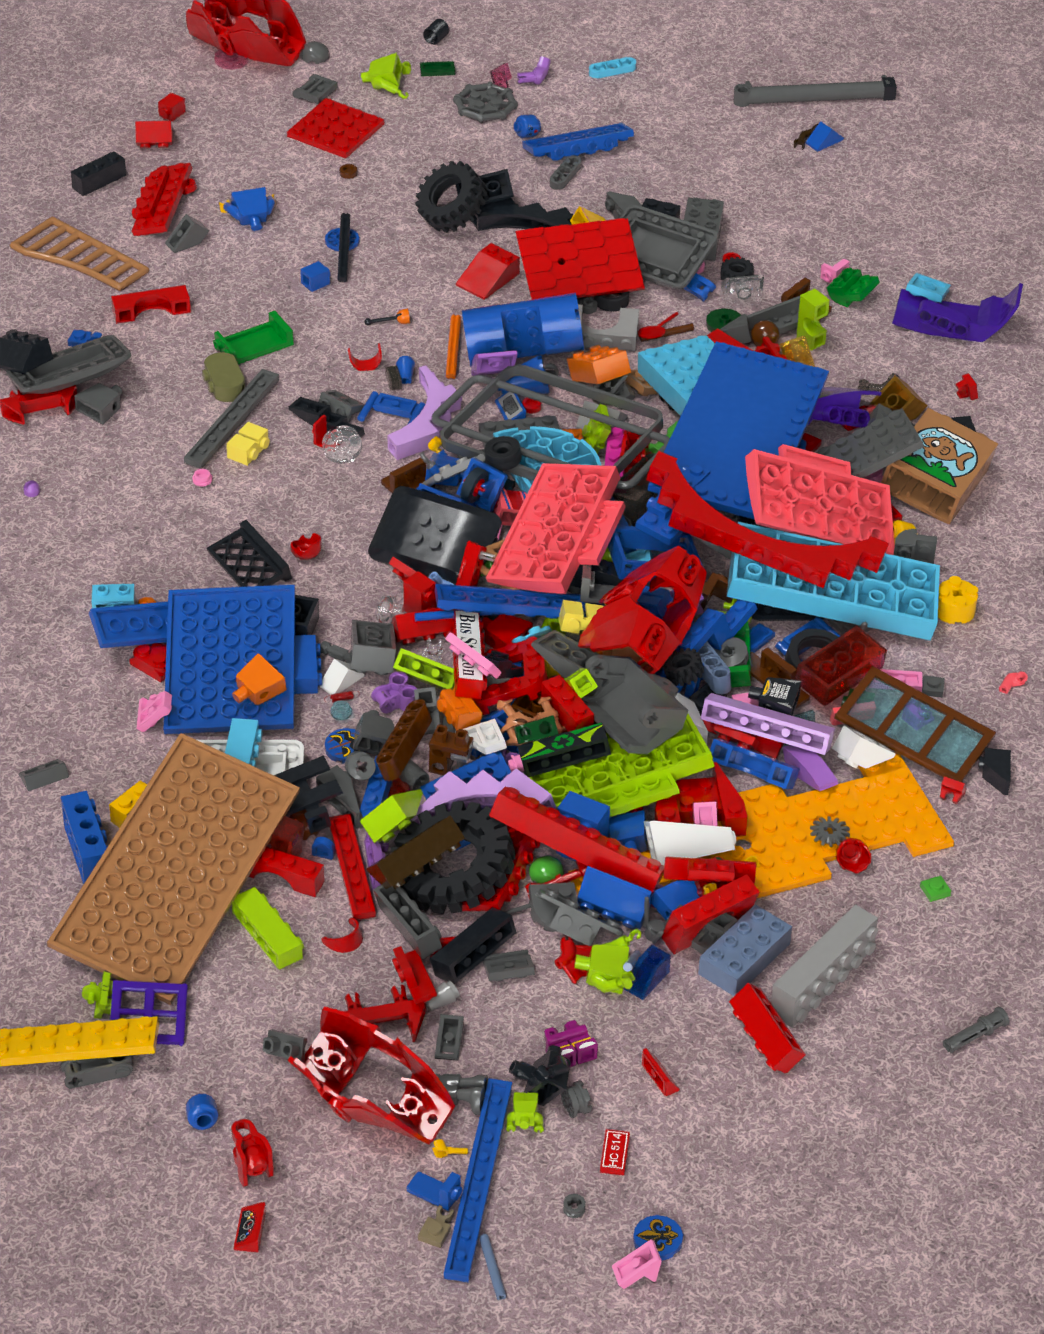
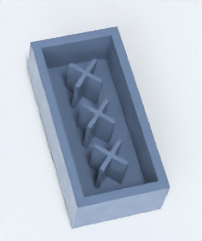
[698,904,792,996]

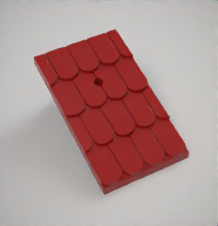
[515,218,645,300]

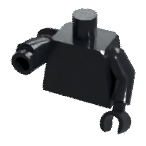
[509,1045,570,1106]

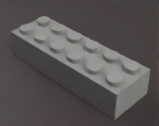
[771,904,878,1028]

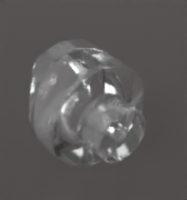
[377,595,404,624]

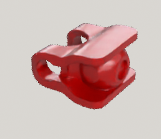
[231,1119,274,1187]

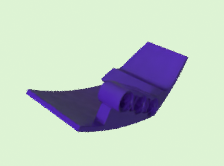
[892,283,1023,342]
[808,387,882,428]

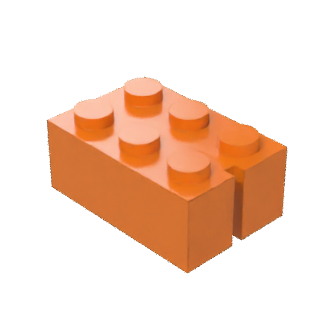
[567,345,631,384]

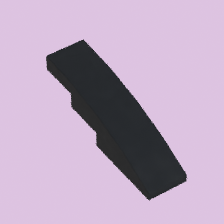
[288,397,365,444]

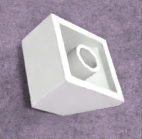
[832,725,895,768]

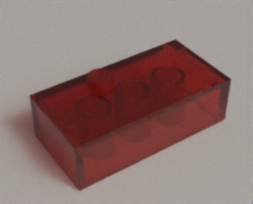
[795,626,887,706]

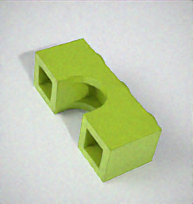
[796,288,830,351]

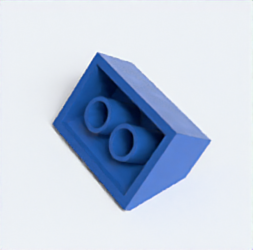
[577,866,652,929]

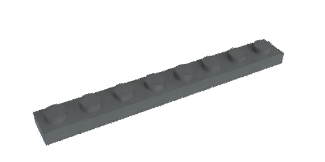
[184,369,279,469]

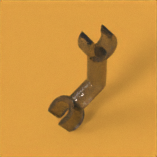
[858,373,900,392]

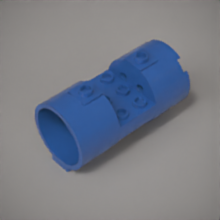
[462,293,584,367]

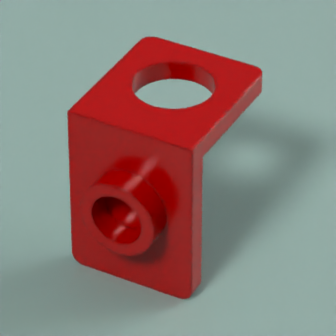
[312,415,343,451]

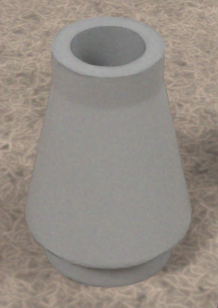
[426,981,460,1012]

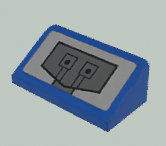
[495,391,526,420]

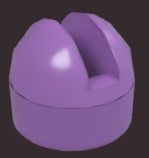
[23,480,40,497]

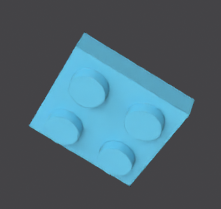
[906,273,951,303]

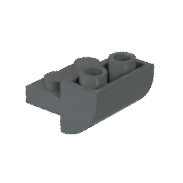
[894,529,937,564]

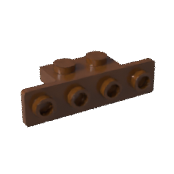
[751,647,810,708]

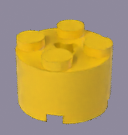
[938,576,978,624]

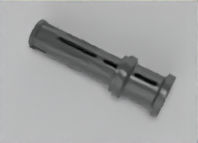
[943,1006,1010,1054]

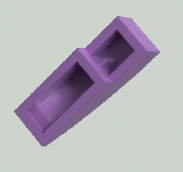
[783,745,838,791]

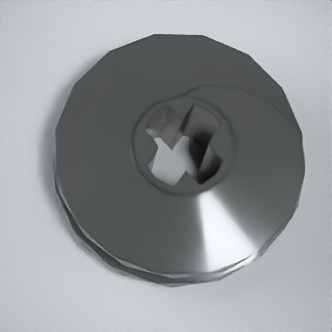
[713,637,749,667]

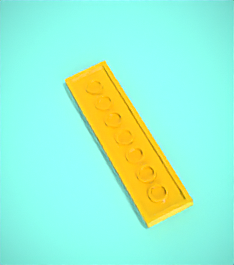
[0,1016,159,1066]

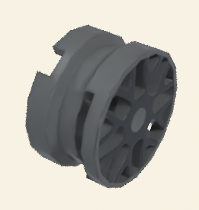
[561,1080,592,1118]

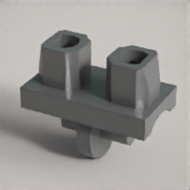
[262,1029,307,1062]

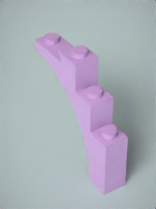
[387,365,462,460]
[411,768,556,825]

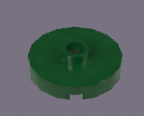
[706,308,741,332]

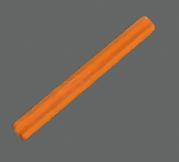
[446,314,461,379]

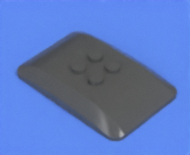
[619,205,718,289]
[6,335,132,394]

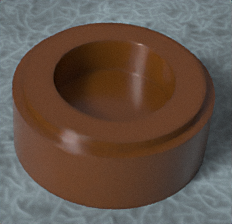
[339,164,357,179]

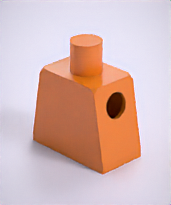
[232,653,287,705]

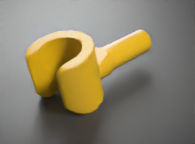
[432,1139,468,1158]

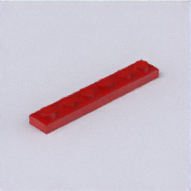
[329,814,376,920]

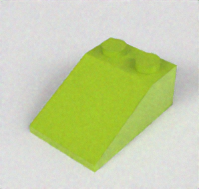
[360,789,423,843]

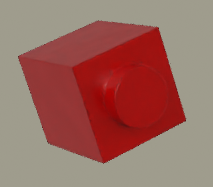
[158,93,186,122]

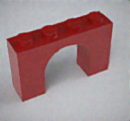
[661,874,760,954]

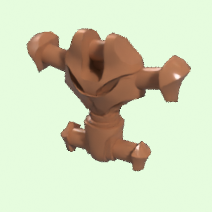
[497,697,566,746]

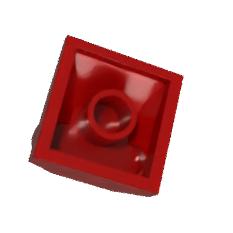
[129,642,167,683]

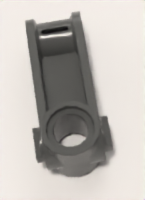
[60,1055,133,1089]

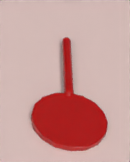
[637,312,679,339]

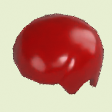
[290,533,322,560]
[836,838,871,874]

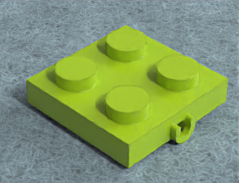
[582,404,611,454]

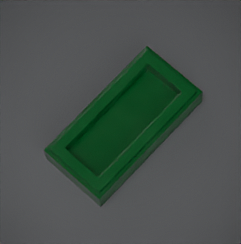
[420,61,455,77]

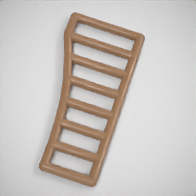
[10,217,149,291]

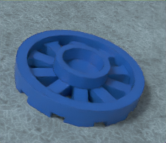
[325,228,359,251]

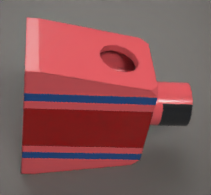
[494,487,527,526]

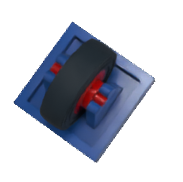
[456,458,508,512]

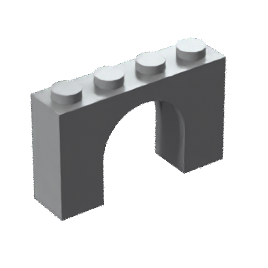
[578,305,639,351]

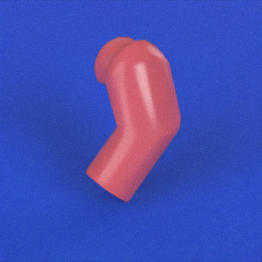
[999,671,1028,694]

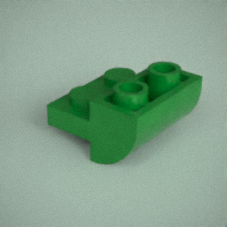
[826,268,880,308]

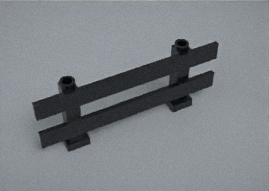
[274,755,343,834]

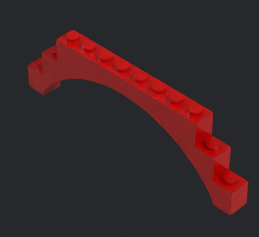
[646,451,889,588]

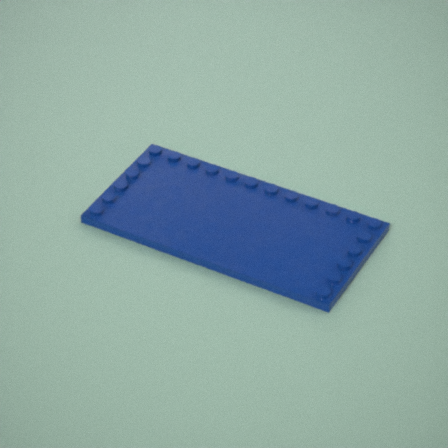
[648,341,829,520]

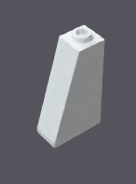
[644,820,736,865]

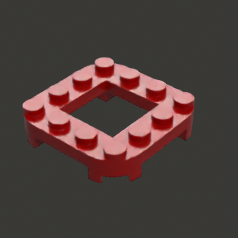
[471,636,548,715]

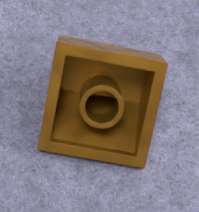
[869,375,928,420]

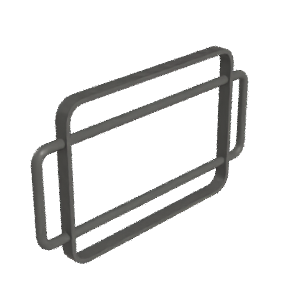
[431,364,670,490]

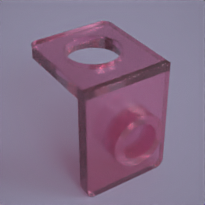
[489,63,512,88]

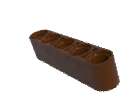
[376,699,432,781]

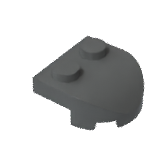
[528,883,578,932]

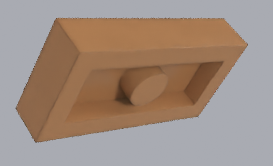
[625,370,658,396]

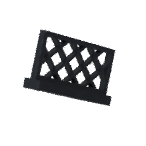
[206,520,292,587]

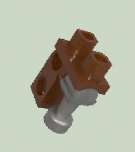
[428,724,474,775]

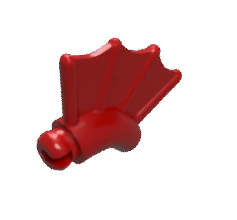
[555,936,593,984]

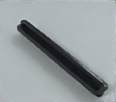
[337,213,351,282]

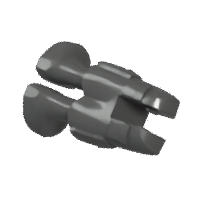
[436,1074,489,1115]

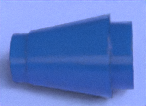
[396,356,415,384]

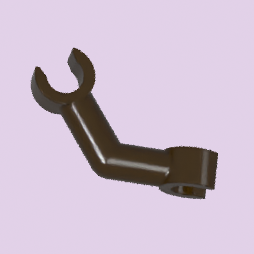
[794,124,818,150]

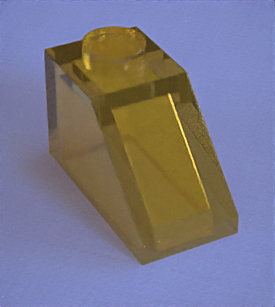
[779,335,815,367]

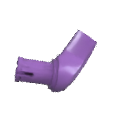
[517,57,551,85]

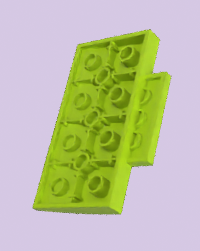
[523,714,715,818]

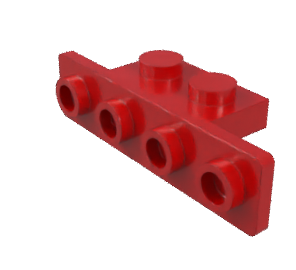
[703,720,784,759]
[664,857,756,883]
[392,946,437,1004]

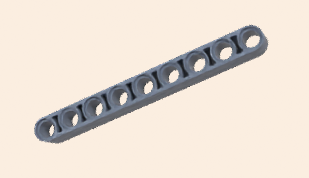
[646,582,732,694]

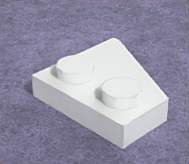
[455,719,507,755]

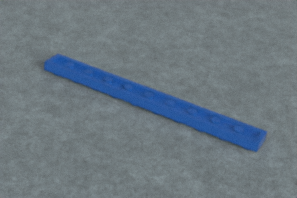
[444,1078,512,1282]

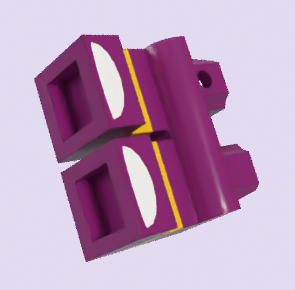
[544,1020,598,1067]

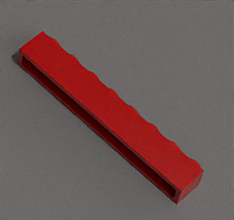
[489,786,664,896]

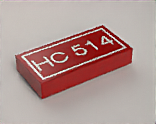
[600,1129,630,1176]

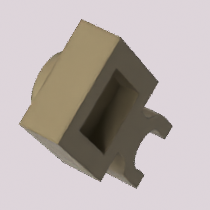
[418,1205,454,1248]

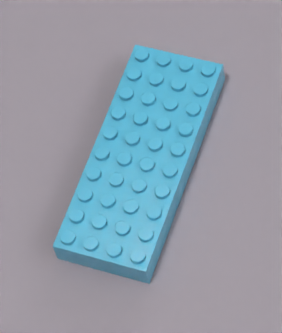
[638,335,715,416]
[727,522,940,641]

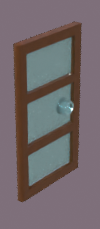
[834,666,996,783]

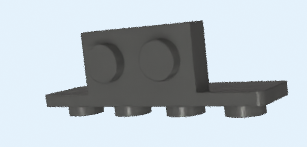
[747,296,800,334]
[538,888,623,946]

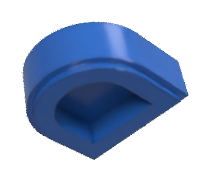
[312,837,336,860]

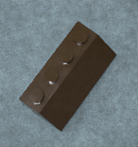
[366,815,465,890]

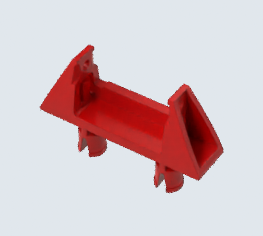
[0,385,77,425]
[344,985,426,1042]

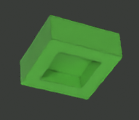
[920,875,951,902]

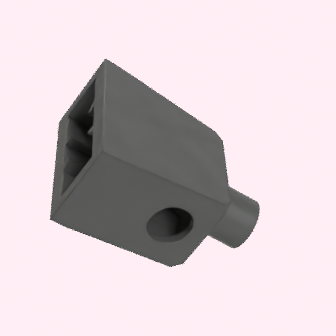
[74,383,122,425]
[353,710,394,755]

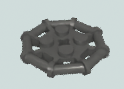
[453,81,518,123]

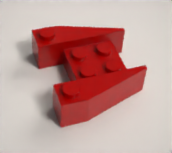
[655,762,748,836]

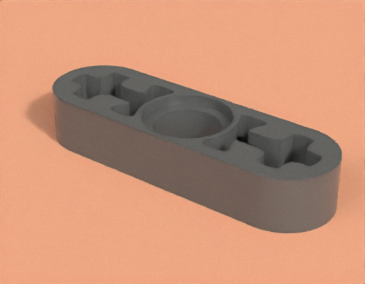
[550,155,581,190]

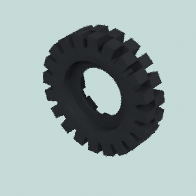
[390,801,515,914]

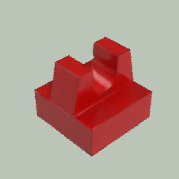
[956,373,978,400]
[940,776,967,804]

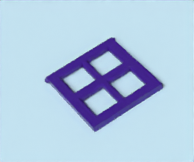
[110,980,188,1046]

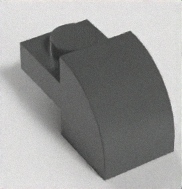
[414,687,441,735]
[691,913,738,954]

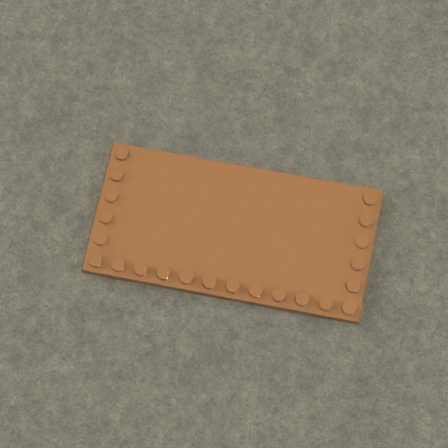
[47,733,300,1005]

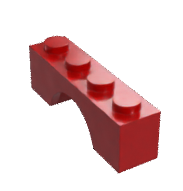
[111,285,191,324]
[248,847,324,897]

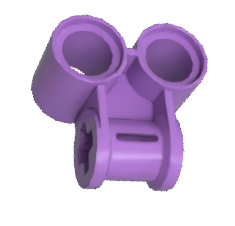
[371,671,417,714]

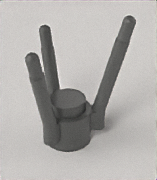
[642,897,682,944]

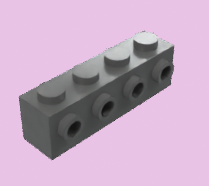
[373,885,442,959]

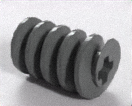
[345,751,376,780]

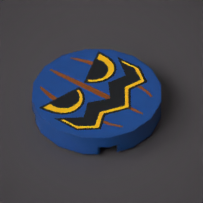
[325,728,366,764]

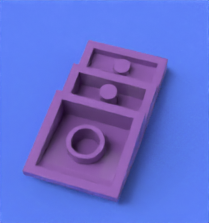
[471,351,517,376]

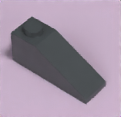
[316,765,361,828]

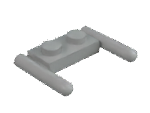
[421,454,485,486]

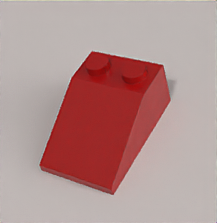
[456,243,520,300]

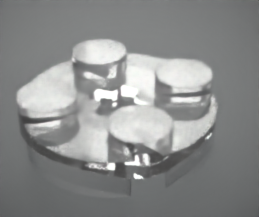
[322,425,362,464]

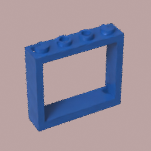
[608,525,703,582]

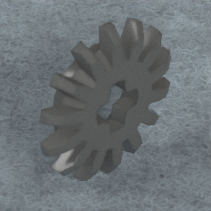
[810,816,850,847]

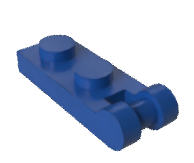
[683,273,716,301]

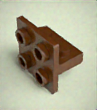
[381,457,435,492]

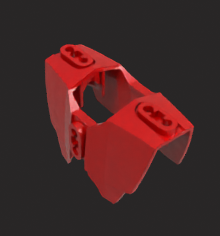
[186,0,306,67]
[578,546,707,674]
[287,1006,455,1145]

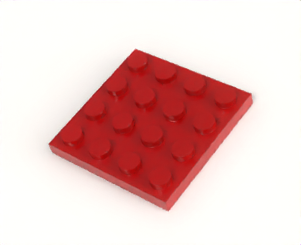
[287,98,384,158]

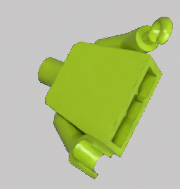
[361,53,411,99]
[574,929,641,994]

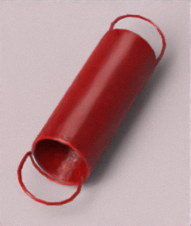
[324,691,359,703]

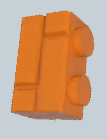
[437,688,482,731]

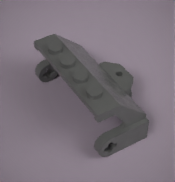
[581,655,689,754]

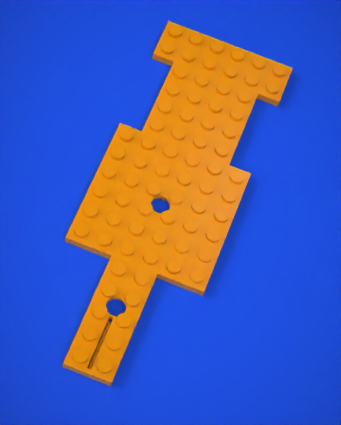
[568,752,954,898]

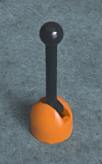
[364,308,410,325]

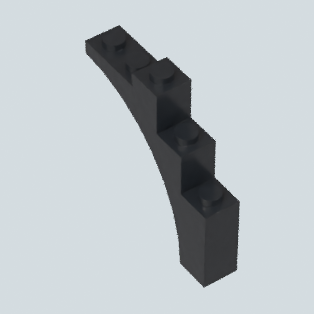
[472,198,573,231]

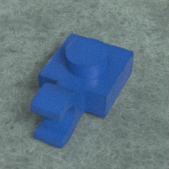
[67,330,102,347]

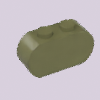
[202,352,245,402]

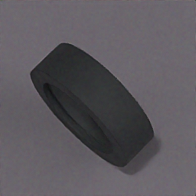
[785,629,851,691]

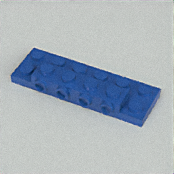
[522,123,634,161]
[635,463,710,546]

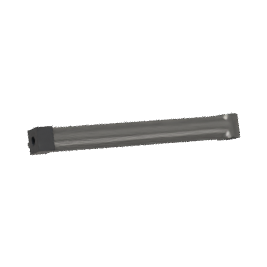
[733,75,897,107]

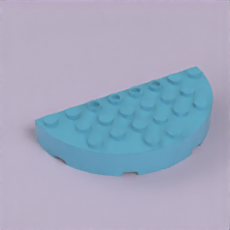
[493,426,601,494]

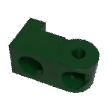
[514,715,558,744]

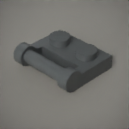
[292,74,338,104]

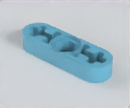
[589,57,636,78]

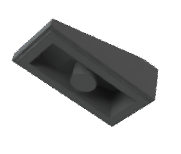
[435,1014,464,1060]

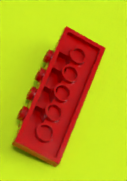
[131,163,193,236]
[462,826,541,911]

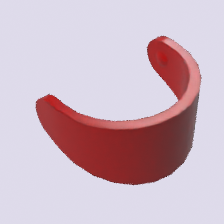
[348,343,382,371]
[321,918,363,953]

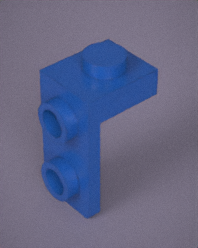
[406,1172,462,1211]

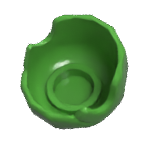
[529,855,564,884]

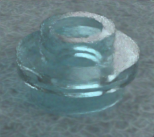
[330,701,352,720]

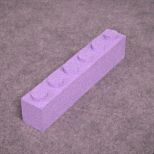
[701,693,835,755]

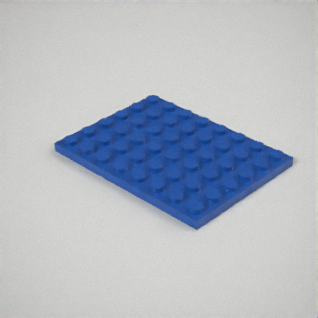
[163,585,295,734]

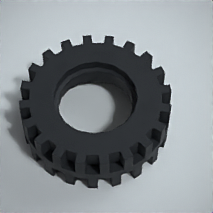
[415,161,487,233]

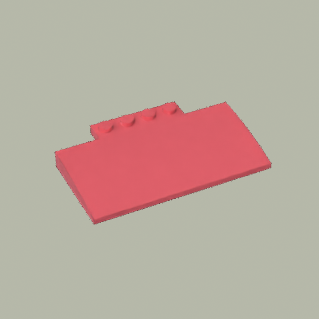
[745,444,895,555]
[486,463,626,594]

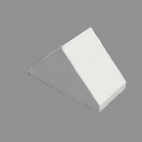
[319,659,365,695]

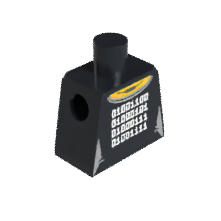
[748,677,801,716]

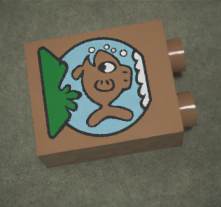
[881,408,998,524]

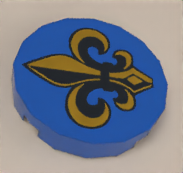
[633,1215,683,1260]

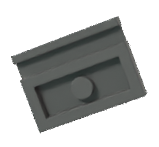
[483,949,535,981]

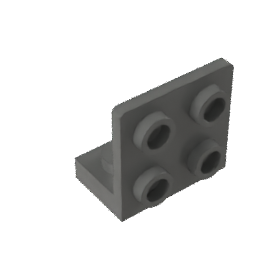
[580,565,615,604]

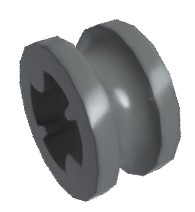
[563,1194,586,1218]

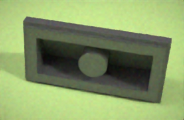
[18,759,69,791]

